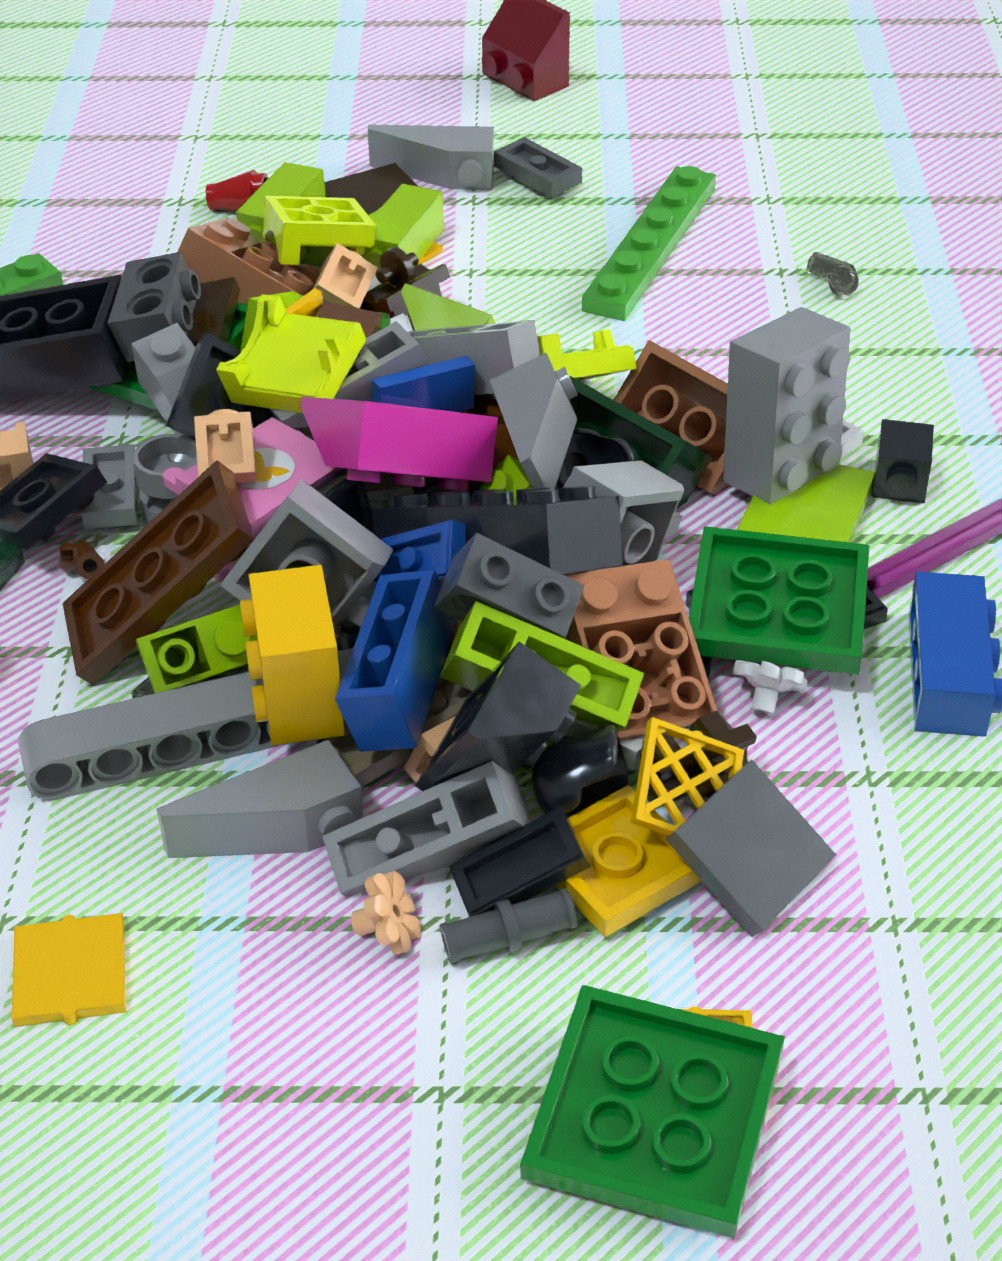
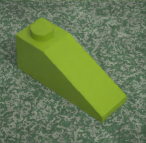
[440,601,644,730]

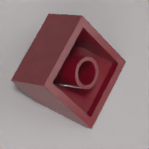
[481,0,570,101]

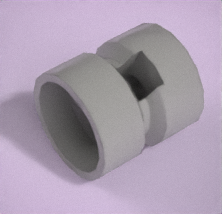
[133,433,197,524]

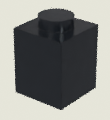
[872,419,934,503]

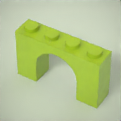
[236,162,445,271]

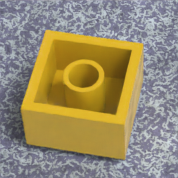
[240,565,345,746]

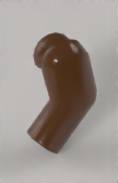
[59,540,105,583]

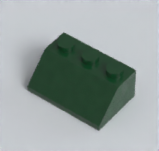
[569,376,713,509]

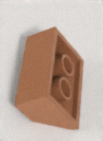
[613,340,730,496]

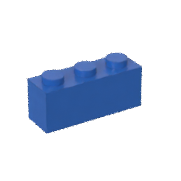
[335,569,456,752]
[908,571,1002,737]

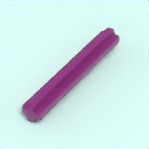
[867,497,1002,598]

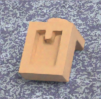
[313,243,378,308]
[194,409,257,483]

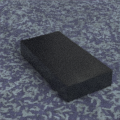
[449,806,591,917]

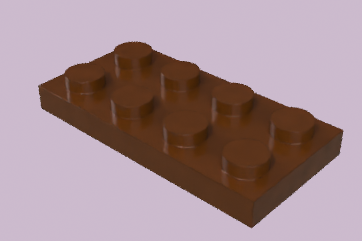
[62,460,254,685]

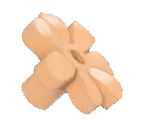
[351,871,422,955]

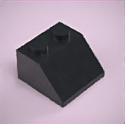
[415,642,581,791]

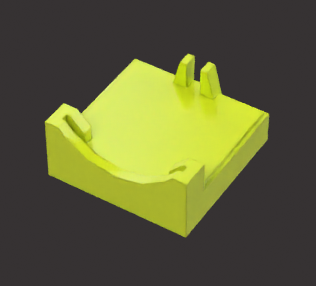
[263,196,376,265]
[216,294,366,413]
[537,329,637,381]

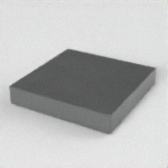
[665,759,837,937]

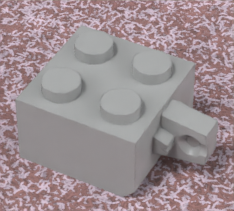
[564,460,684,575]
[220,479,394,630]

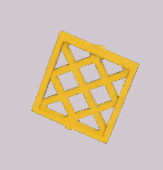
[631,717,744,836]

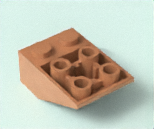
[177,218,320,304]
[564,559,718,740]

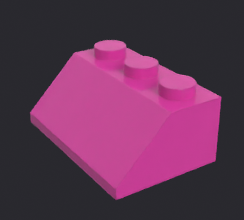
[301,397,498,491]

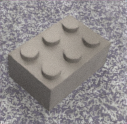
[723,307,851,505]

